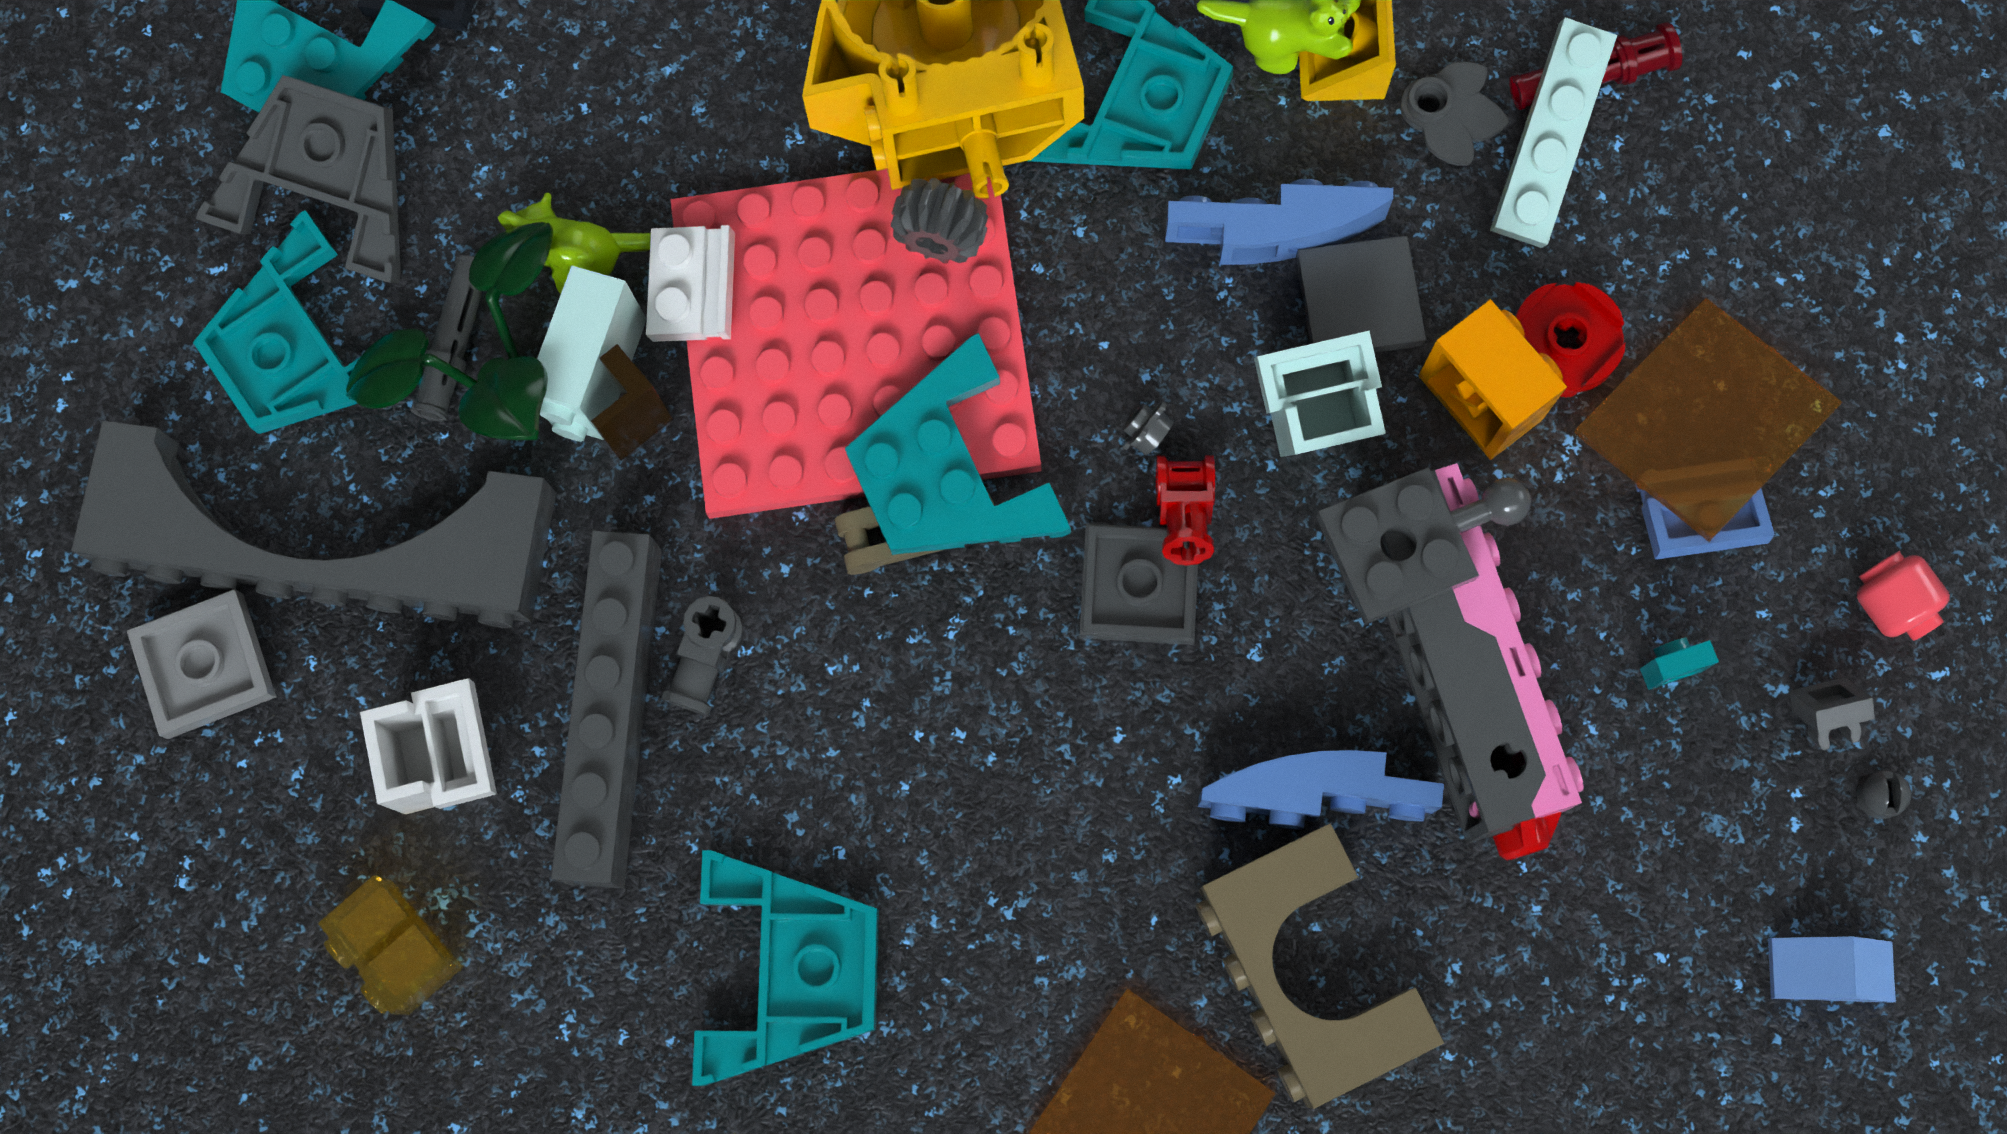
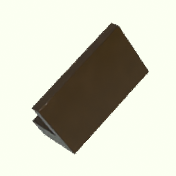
[591,344,673,461]

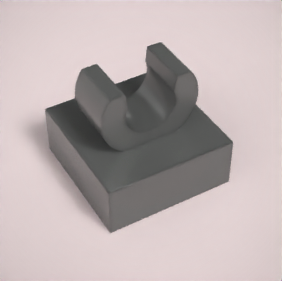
[1789,677,1875,750]

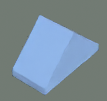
[1768,936,1896,1003]

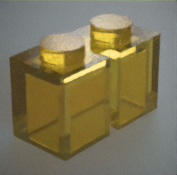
[318,875,463,1015]

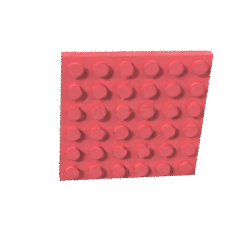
[670,169,1042,519]

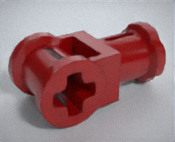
[1155,455,1215,566]

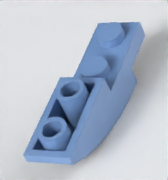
[1165,179,1393,265]
[1198,750,1444,830]

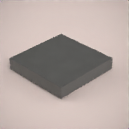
[1296,236,1426,353]
[1079,523,1198,645]

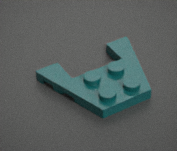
[221,0,436,113]
[1028,0,1233,169]
[193,210,422,434]
[845,333,1071,555]
[692,850,879,1086]

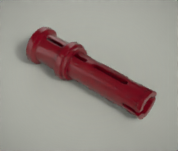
[1509,22,1682,110]

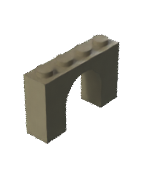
[1195,823,1444,1109]

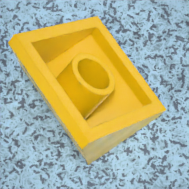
[1299,0,1396,101]

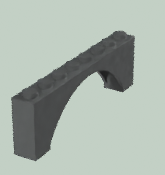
[71,421,556,628]

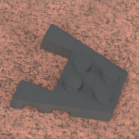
[196,75,401,283]

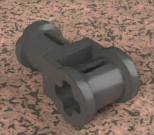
[660,596,743,716]

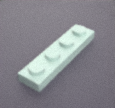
[1490,17,1617,248]

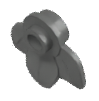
[1400,61,1509,166]

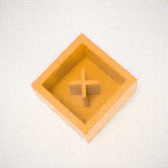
[1418,299,1567,460]

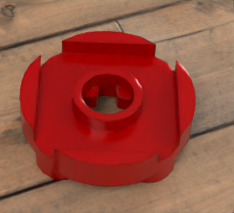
[1515,282,1626,398]

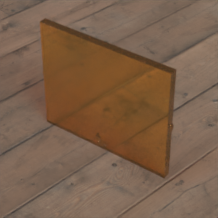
[1574,298,1842,542]
[1029,989,1276,1134]

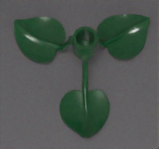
[346,222,553,440]

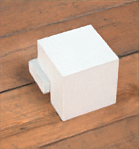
[360,678,497,814]

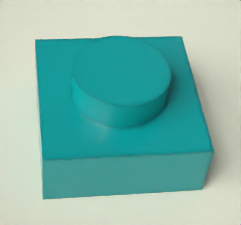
[1640,637,1719,690]

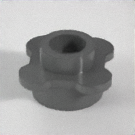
[1121,400,1174,455]

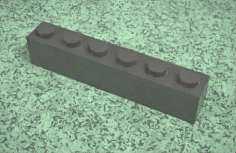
[551,531,662,889]

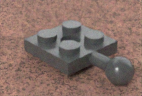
[1316,467,1531,625]

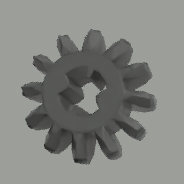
[891,178,988,263]

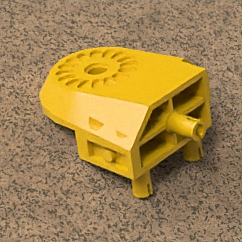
[802,0,1084,199]

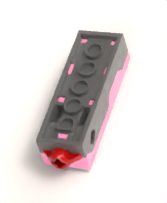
[1367,463,1584,861]

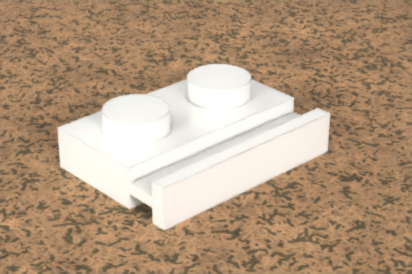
[646,225,735,342]

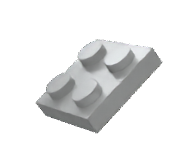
[127,589,276,739]

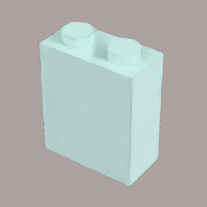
[537,265,647,442]

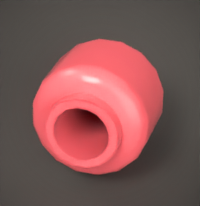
[1856,551,1950,641]

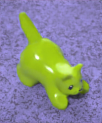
[1197,0,1361,74]
[498,193,651,294]

